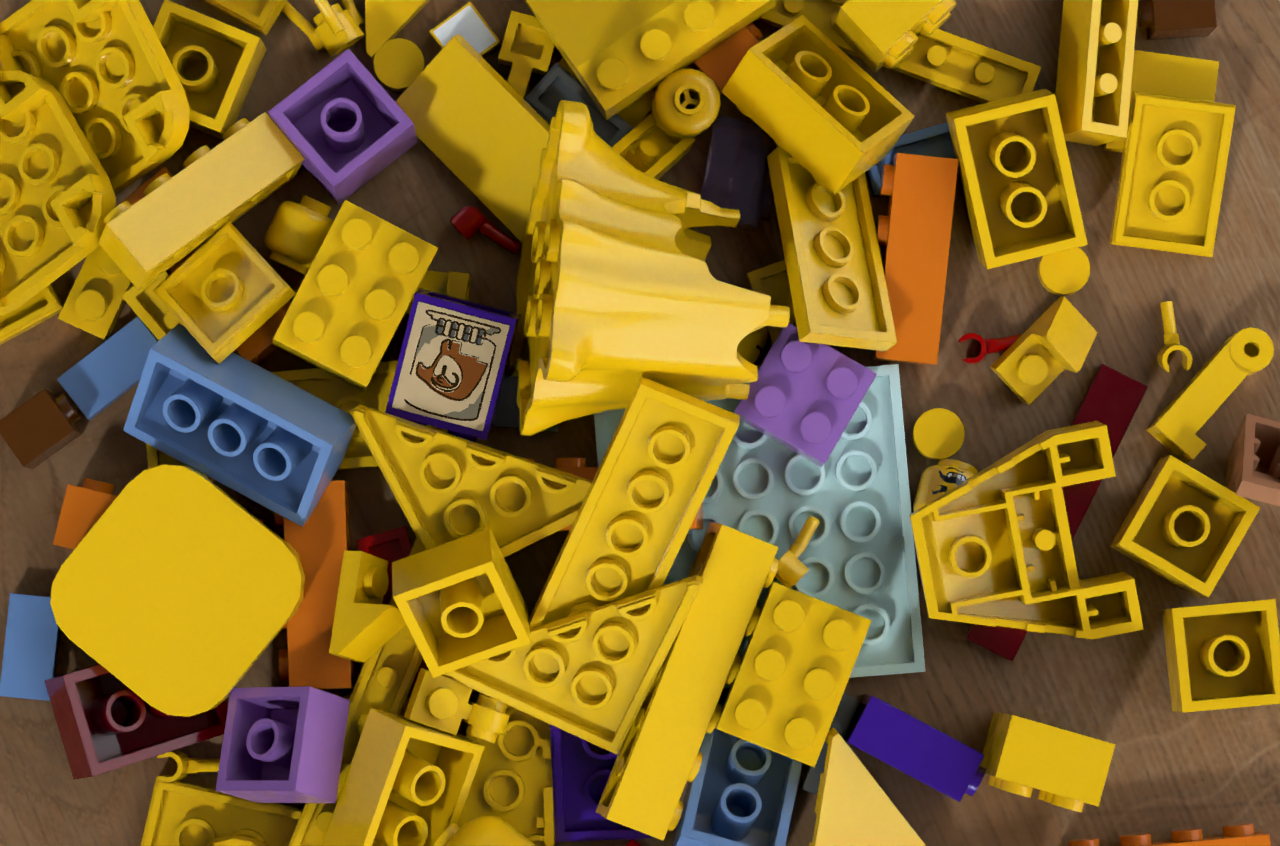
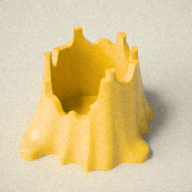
[509,100,790,436]

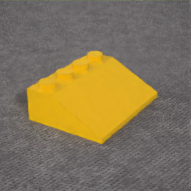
[525,0,777,120]

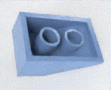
[672,699,802,846]

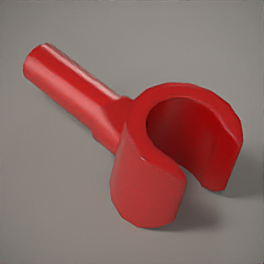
[450,206,521,254]
[958,333,1022,365]

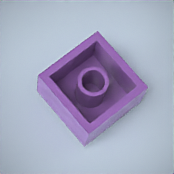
[268,49,417,205]
[734,323,877,467]
[215,686,350,803]

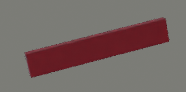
[965,364,1148,661]

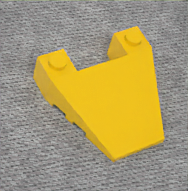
[909,421,1144,640]

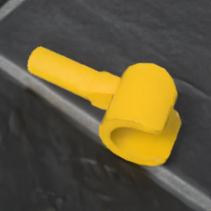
[1157,301,1193,373]
[775,515,820,588]
[157,750,220,782]

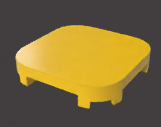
[0,0,190,194]
[0,70,116,317]
[50,464,305,717]

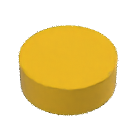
[373,38,425,92]
[1037,247,1090,296]
[912,408,965,460]

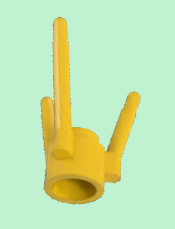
[282,0,365,57]

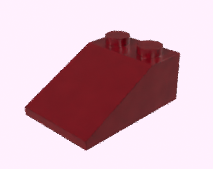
[44,664,228,780]

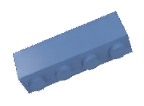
[123,324,356,527]

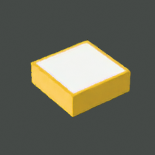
[429,2,501,58]

